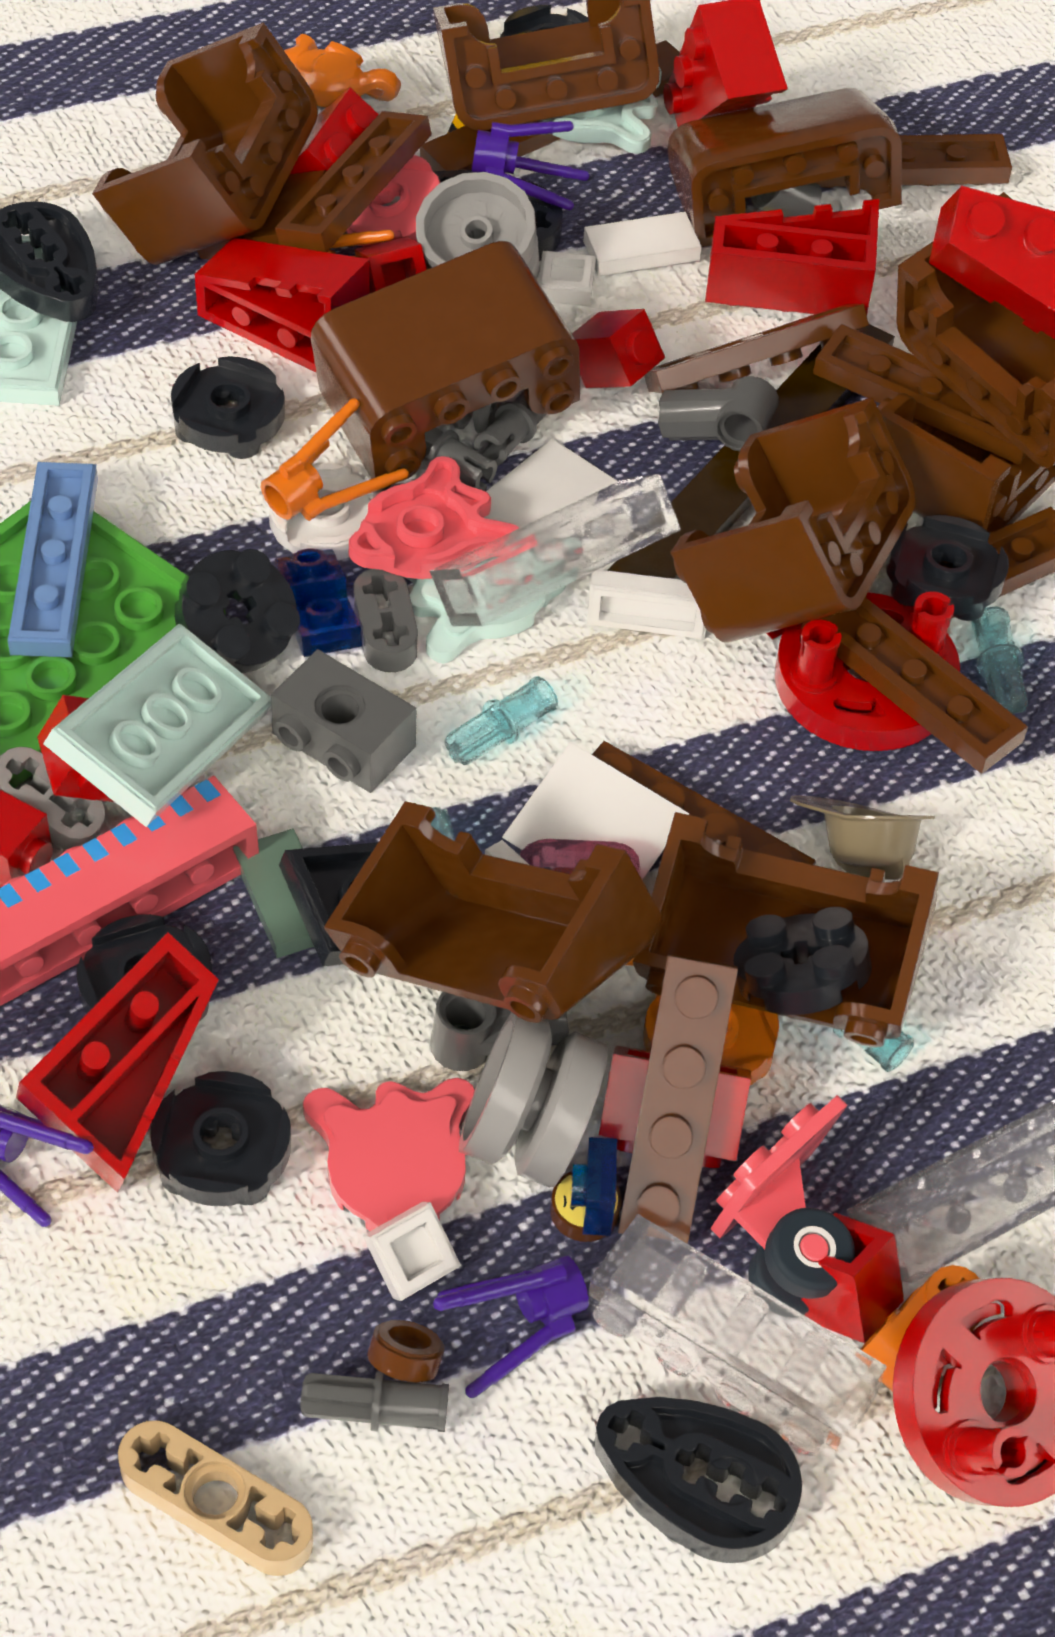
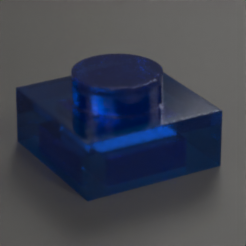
[570,1137,617,1236]

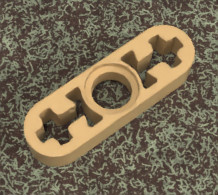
[118,1421,313,1576]

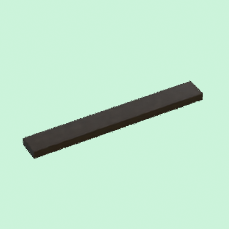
[607,324,895,580]

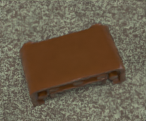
[433,0,660,130]
[667,88,902,248]
[324,801,663,1023]
[633,812,939,1047]

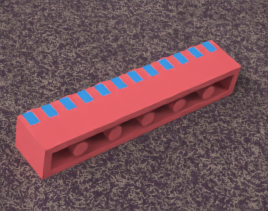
[0,776,259,1006]

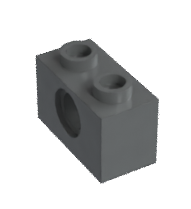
[271,649,417,793]

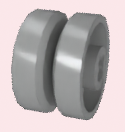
[416,172,540,279]
[459,1012,609,1188]

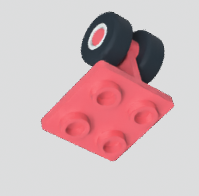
[710,1095,855,1320]

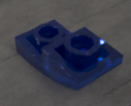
[275,548,363,657]

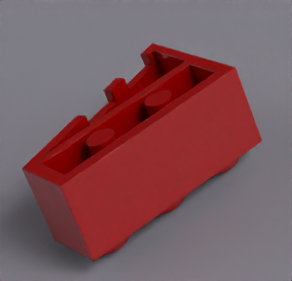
[663,0,788,127]
[929,185,1055,339]
[705,199,880,315]
[194,238,370,373]
[16,932,219,1193]

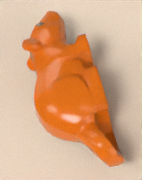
[284,34,401,108]

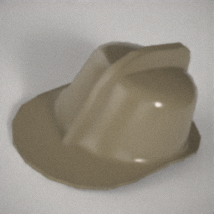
[790,795,935,880]

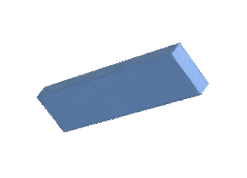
[8,462,98,657]

